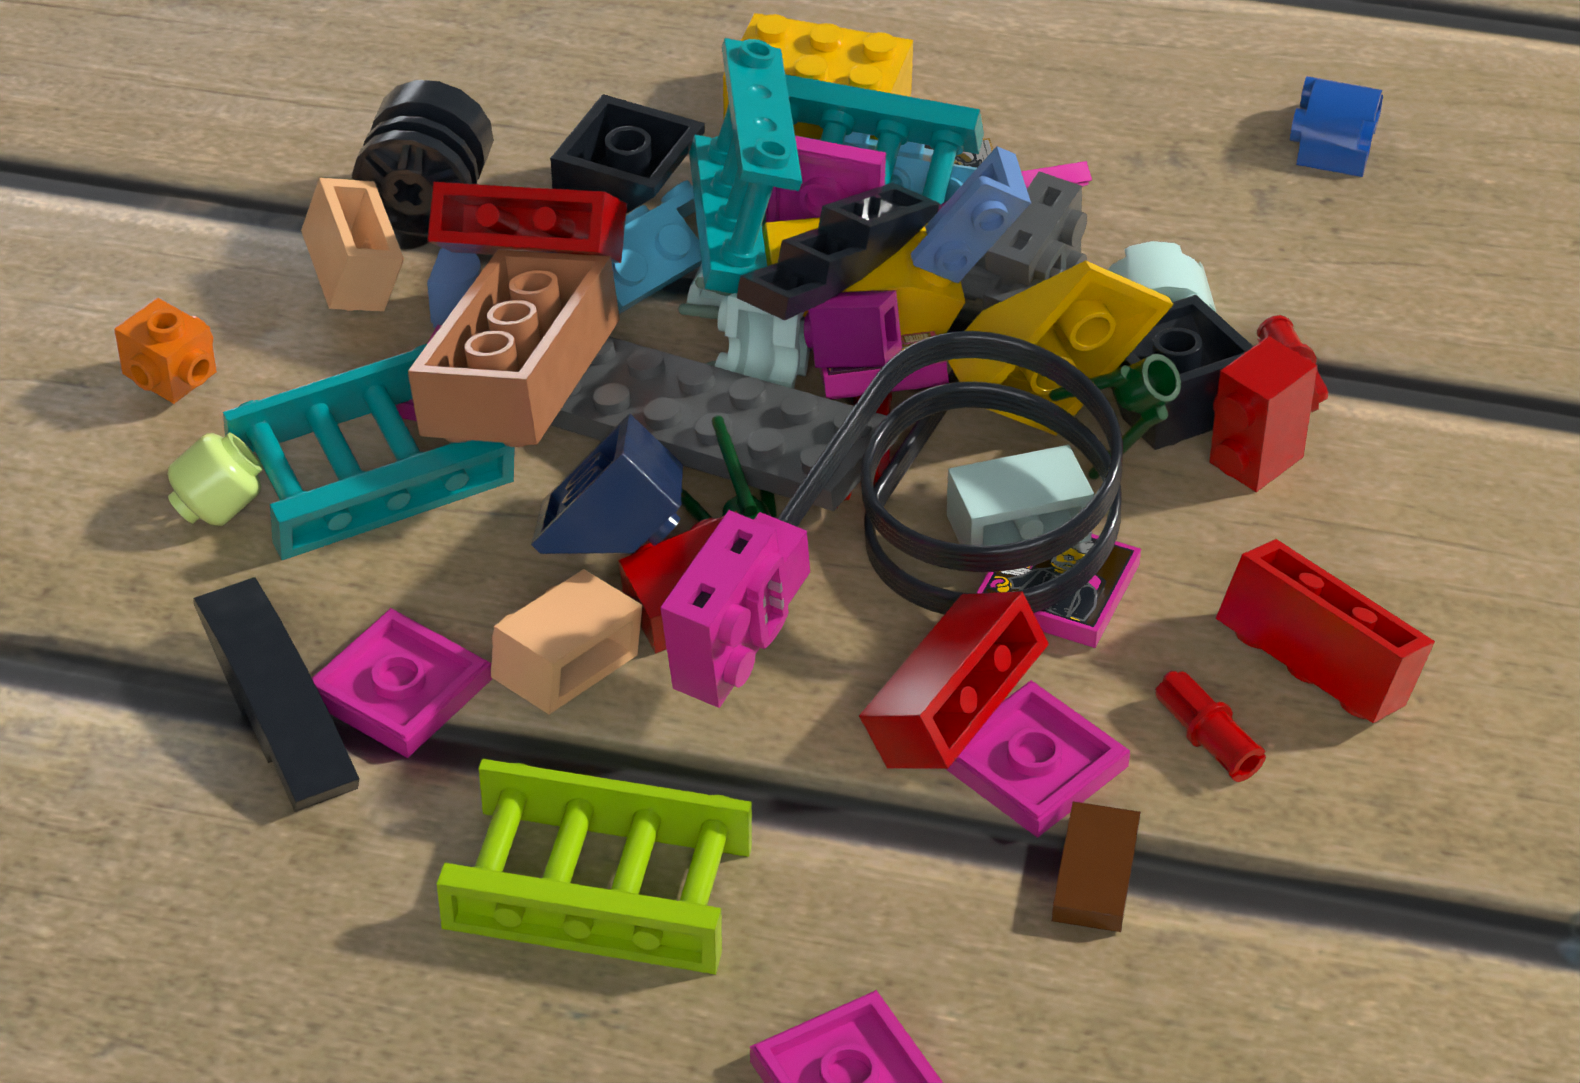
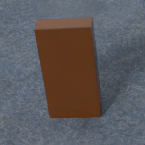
[1051,801,1141,932]

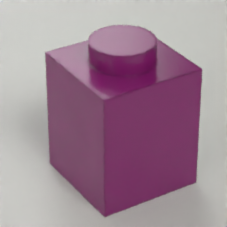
[804,290,902,368]

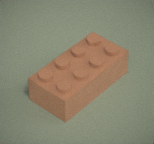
[408,250,620,447]

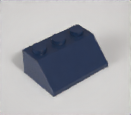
[531,413,683,554]

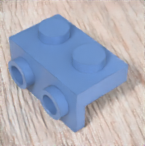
[911,146,1031,283]

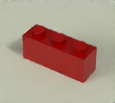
[428,182,627,263]
[1215,539,1435,723]
[859,591,1049,769]

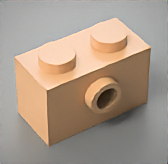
[301,178,404,312]
[491,569,642,715]

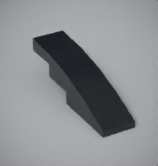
[737,182,940,321]
[193,577,360,812]

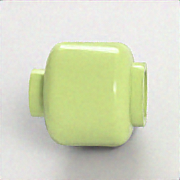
[167,433,263,526]

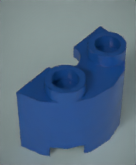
[1290,76,1383,177]

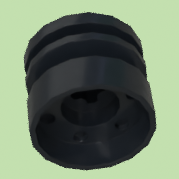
[352,80,494,234]

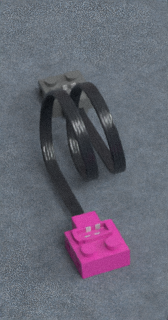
[661,171,1123,708]

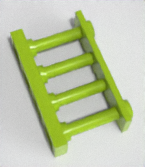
[437,759,752,975]

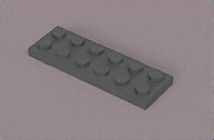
[551,336,899,511]

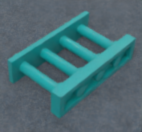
[689,38,802,294]
[761,75,984,226]
[223,344,515,561]

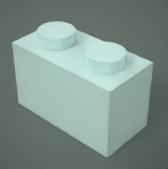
[947,445,1094,546]

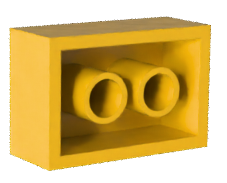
[723,13,913,140]

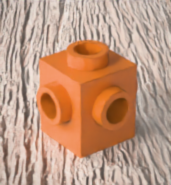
[114,298,217,404]

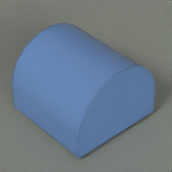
[427,248,481,328]

